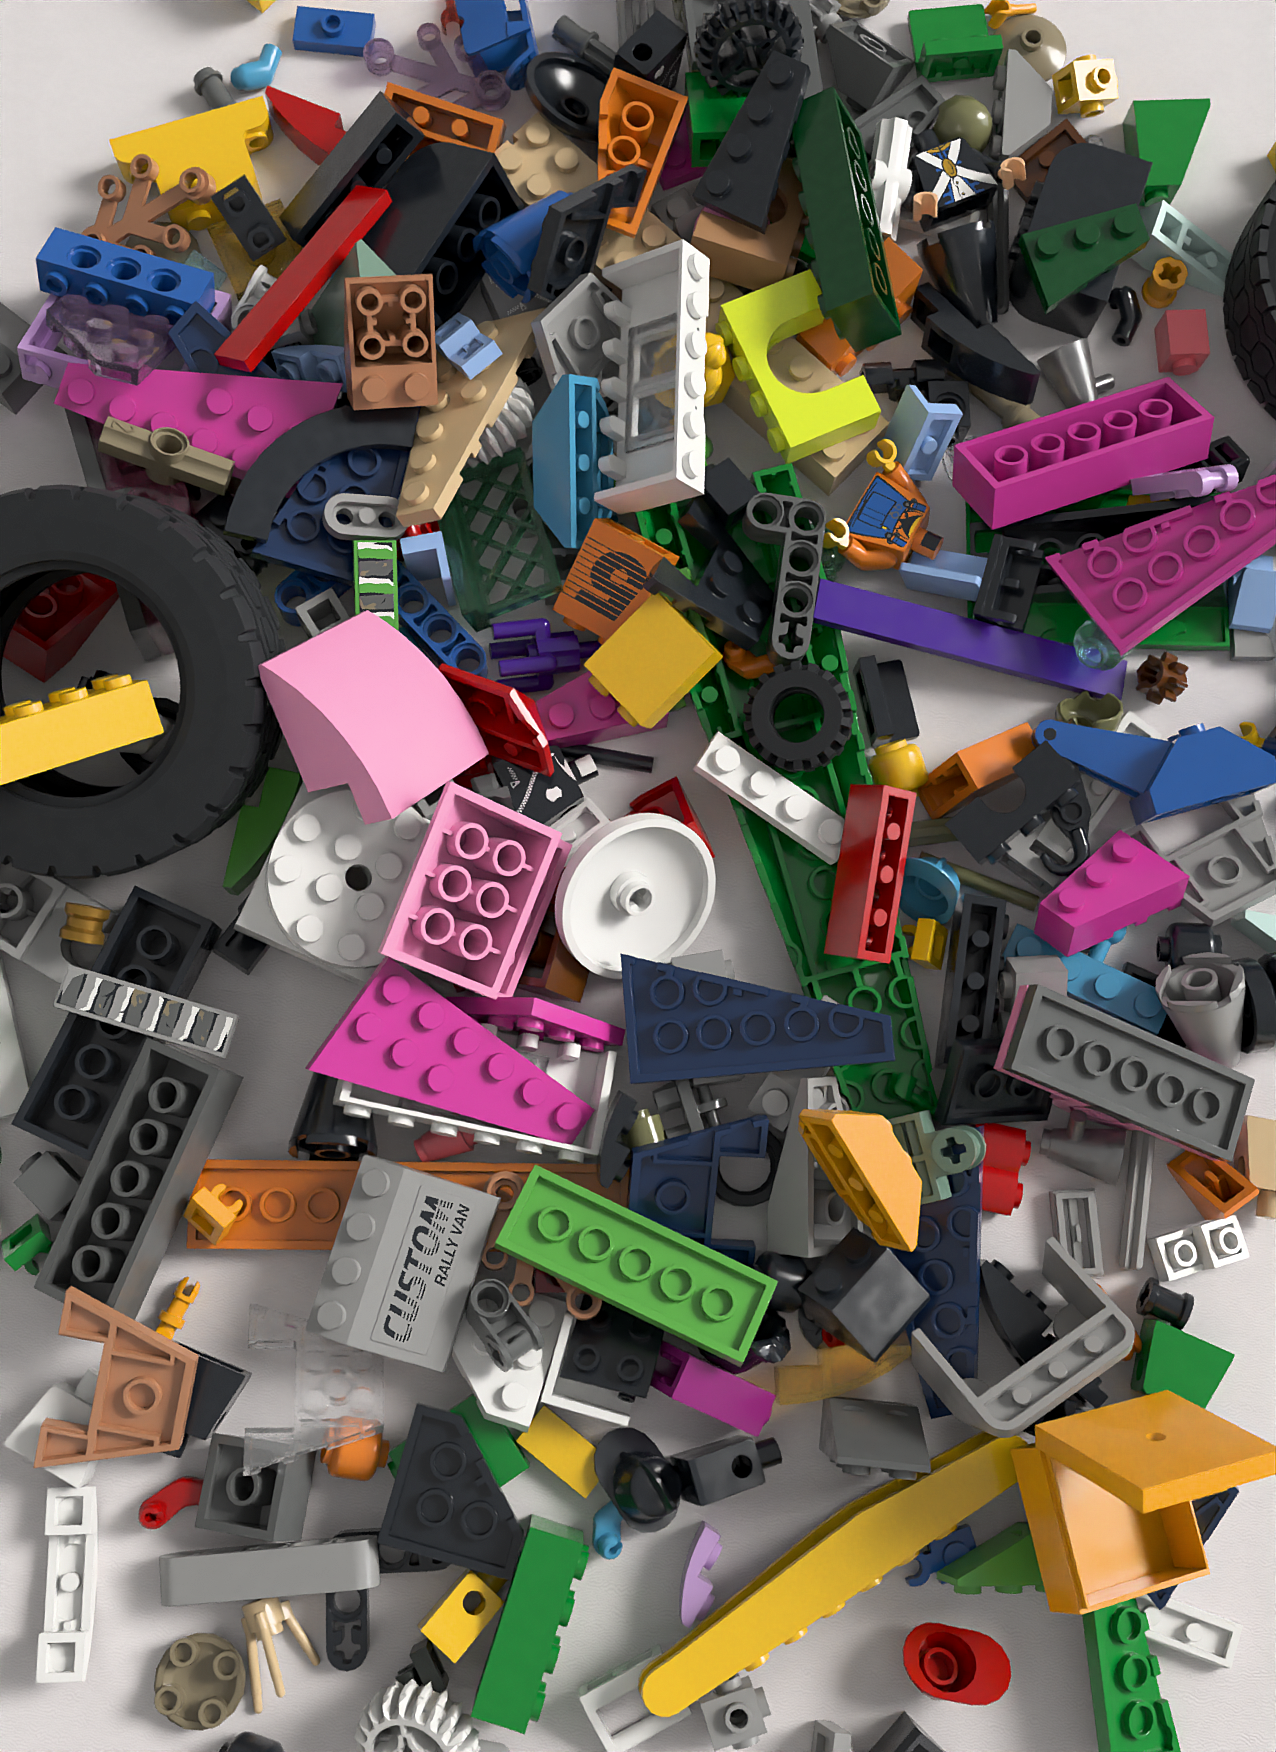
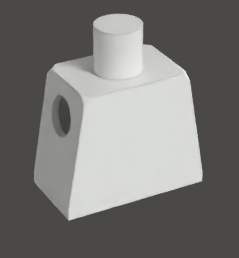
[4,1368,99,1488]

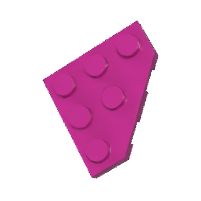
[445,997,626,1052]

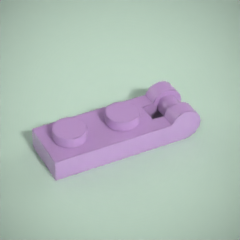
[1131,464,1239,501]

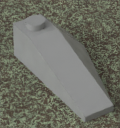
[766,1076,863,1258]

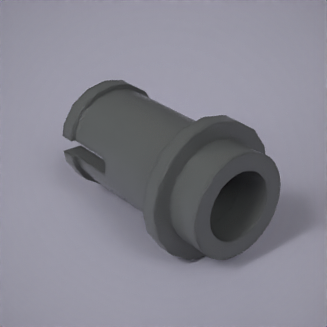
[193,67,237,110]

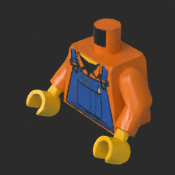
[823,439,944,571]

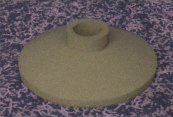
[994,14,1067,82]

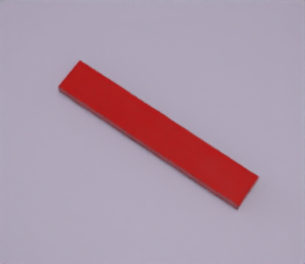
[214,185,392,372]

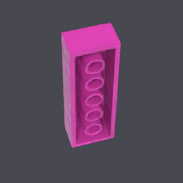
[952,376,1214,530]

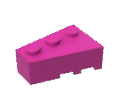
[1034,829,1190,957]

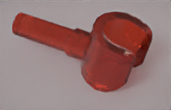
[440,0,464,35]

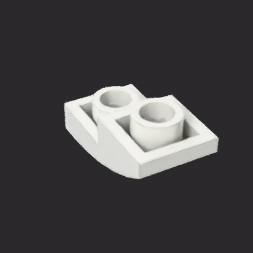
[1147,1215,1250,1282]

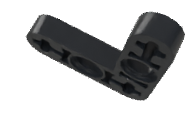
[326,1528,451,1672]

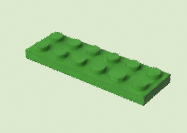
[494,1164,778,1367]

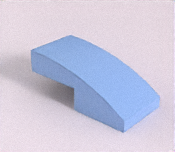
[435,312,503,380]

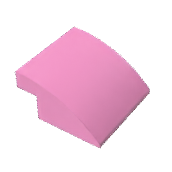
[258,610,489,825]
[378,781,572,999]

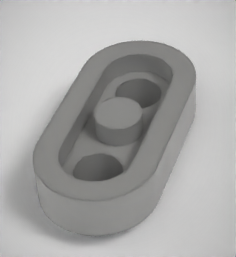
[322,493,407,540]

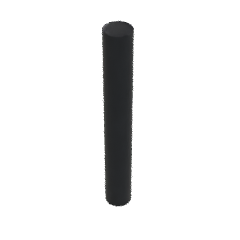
[560,745,654,773]

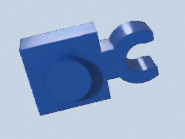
[905,1524,976,1587]

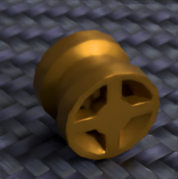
[59,902,111,945]

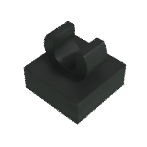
[395,1638,449,1693]

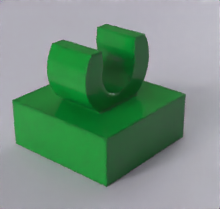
[1,1213,54,1276]

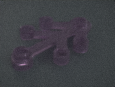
[363,23,511,111]

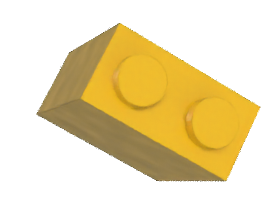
[583,592,723,729]

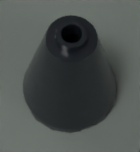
[916,220,998,329]
[288,1071,378,1161]

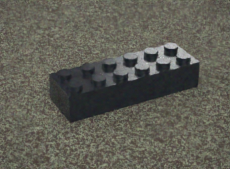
[11,886,222,1161]

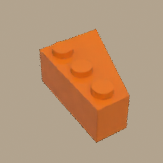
[384,82,507,169]

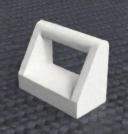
[579,1644,692,1752]

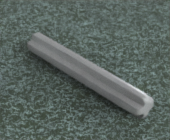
[1119,1130,1156,1270]

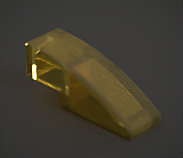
[774,1344,911,1405]

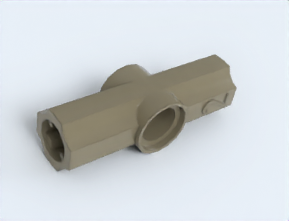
[98,416,235,496]

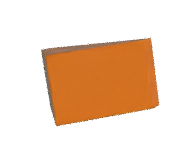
[1166,1150,1260,1220]

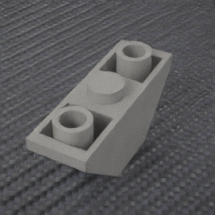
[988,49,1052,162]

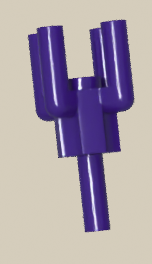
[489,618,602,693]

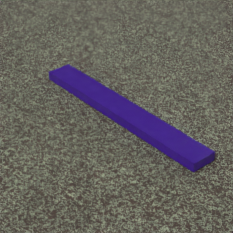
[813,578,1128,700]

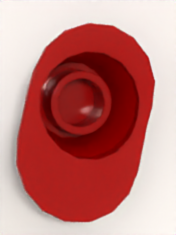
[902,1622,1012,1706]

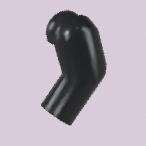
[1108,286,1142,347]

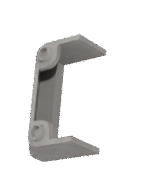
[912,1236,1135,1438]

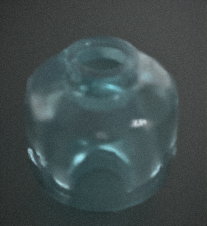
[1073,618,1135,671]

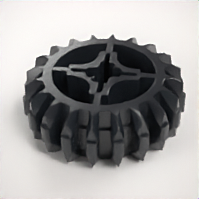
[694,0,804,98]

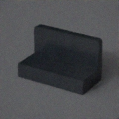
[853,655,920,748]

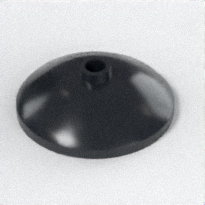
[524,52,610,143]

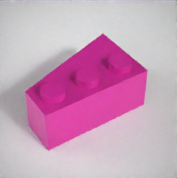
[536,671,669,748]

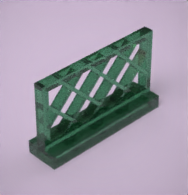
[437,446,564,632]

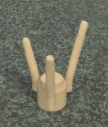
[241,1597,321,1714]

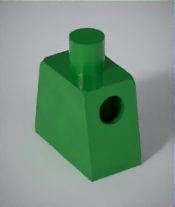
[1130,1318,1235,1409]

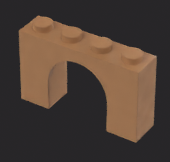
[690,158,809,291]

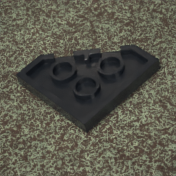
[377,1402,524,1581]

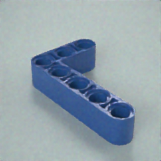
[274,559,488,679]

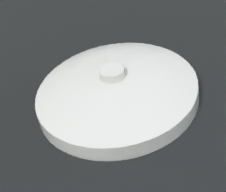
[555,813,716,979]

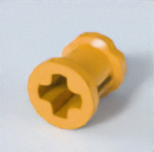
[1141,257,1188,309]

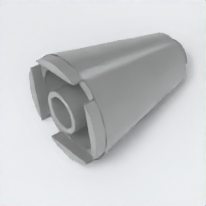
[1155,952,1246,1069]

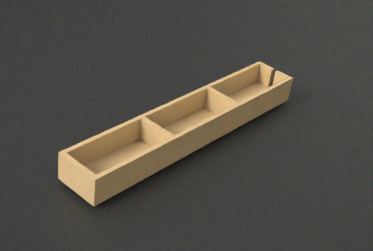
[495,112,889,497]

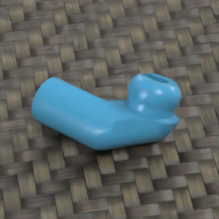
[230,44,282,91]
[592,1501,624,1560]

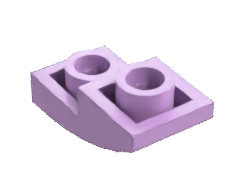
[679,1520,722,1629]

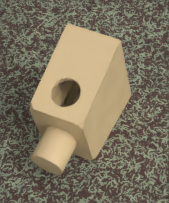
[1234,1115,1276,1220]

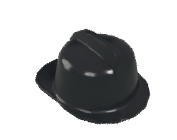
[594,1428,681,1533]

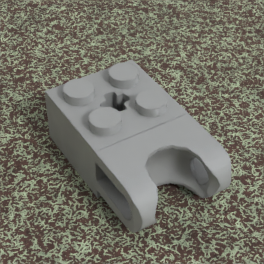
[0,862,119,984]

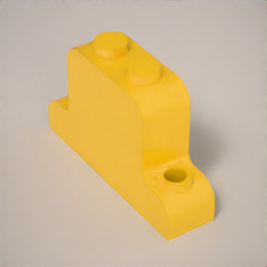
[109,96,274,231]

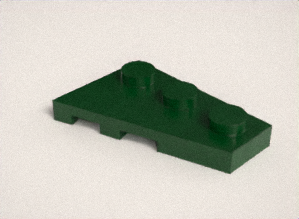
[1018,203,1150,315]

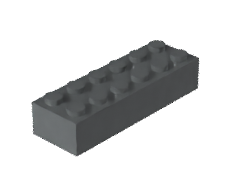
[33,1037,244,1320]

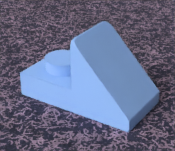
[1228,555,1276,633]

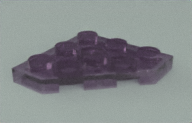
[46,295,177,386]

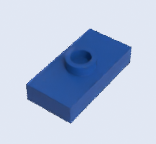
[292,6,376,58]

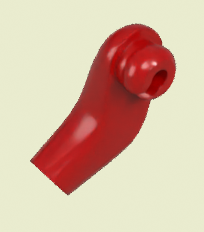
[138,1476,204,1530]

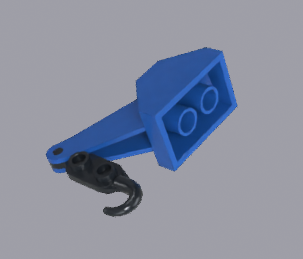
[1031,719,1276,877]

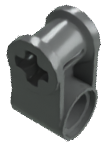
[466,1279,544,1373]

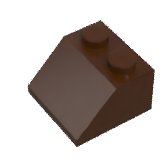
[516,903,590,1003]

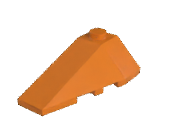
[597,67,689,239]

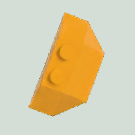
[798,1109,922,1252]

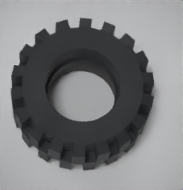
[743,661,853,773]

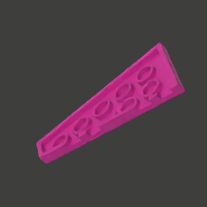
[54,363,343,498]
[1045,474,1276,656]
[305,956,595,1145]

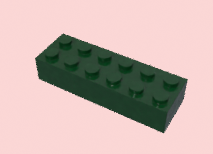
[789,86,902,352]

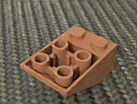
[344,274,438,410]

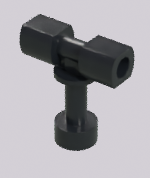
[859,359,945,403]

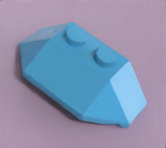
[532,374,614,549]

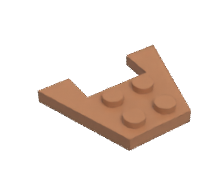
[33,1286,199,1468]

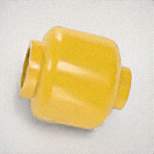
[868,738,928,797]

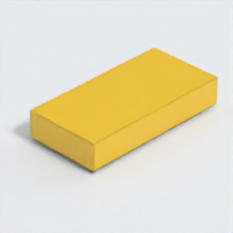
[516,1404,599,1499]

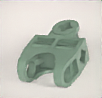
[888,1110,986,1205]

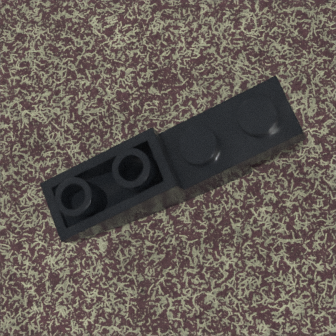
[910,282,1041,406]
[980,1259,1109,1409]

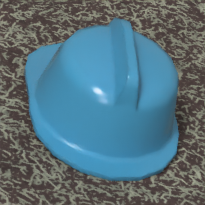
[899,857,960,925]

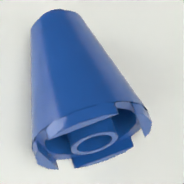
[473,190,573,304]

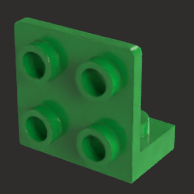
[907,4,1003,82]

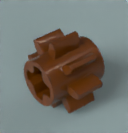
[1136,651,1189,705]

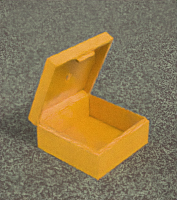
[1010,1390,1276,1615]

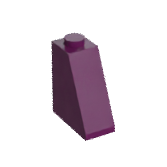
[650,1340,776,1437]

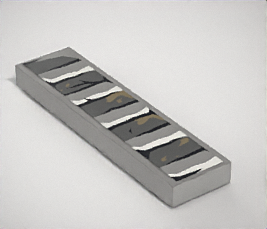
[53,964,240,1059]

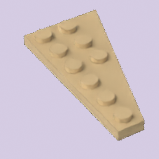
[396,307,546,527]

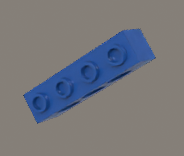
[35,227,215,329]

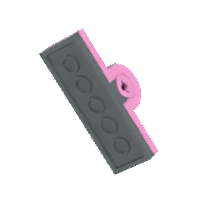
[994,984,1255,1162]

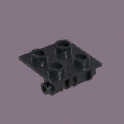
[560,1294,665,1403]

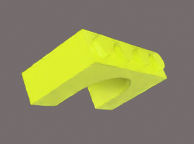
[715,269,881,464]

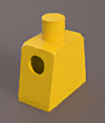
[417,1569,514,1664]

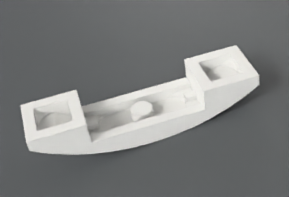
[36,1486,98,1683]

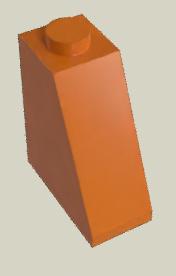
[918,722,1035,819]

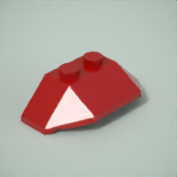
[437,663,554,777]

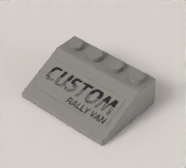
[305,1155,501,1372]

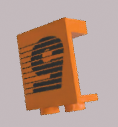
[552,518,679,645]

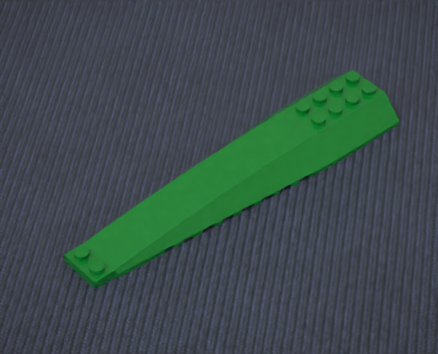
[634,462,938,1120]

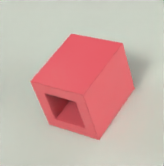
[1154,309,1210,376]

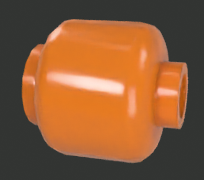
[320,1417,390,1481]

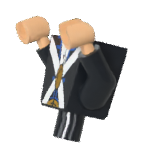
[901,129,1026,232]

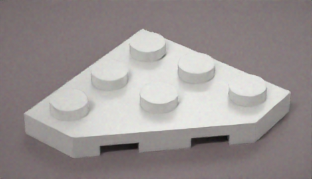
[451,1274,567,1433]

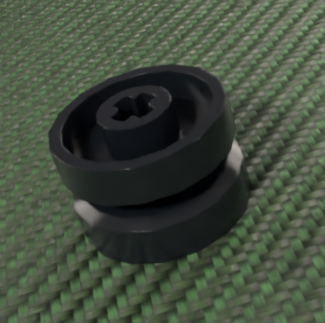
[1232,952,1276,1054]

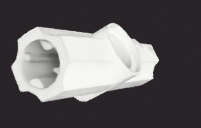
[868,117,912,243]

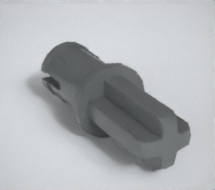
[552,15,616,76]

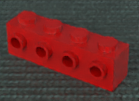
[824,784,916,964]

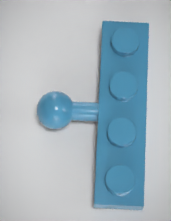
[1002,923,1167,1036]

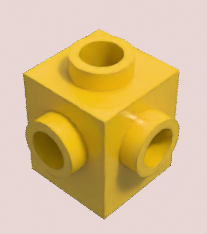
[1052,55,1119,118]

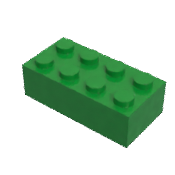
[470,1514,589,1735]

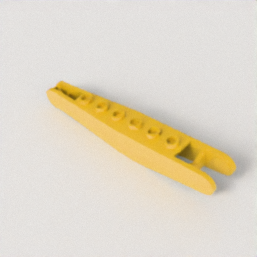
[638,1431,1028,1717]

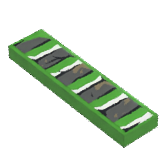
[352,540,399,631]

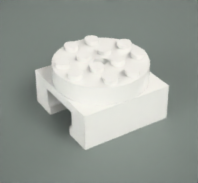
[233,781,431,987]

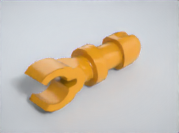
[155,1277,200,1340]

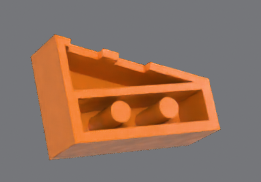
[796,237,923,377]

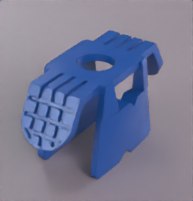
[455,0,539,91]

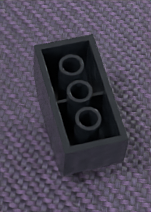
[362,142,525,331]
[1008,143,1153,339]

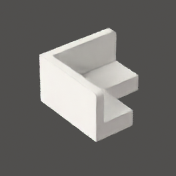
[541,1311,632,1426]

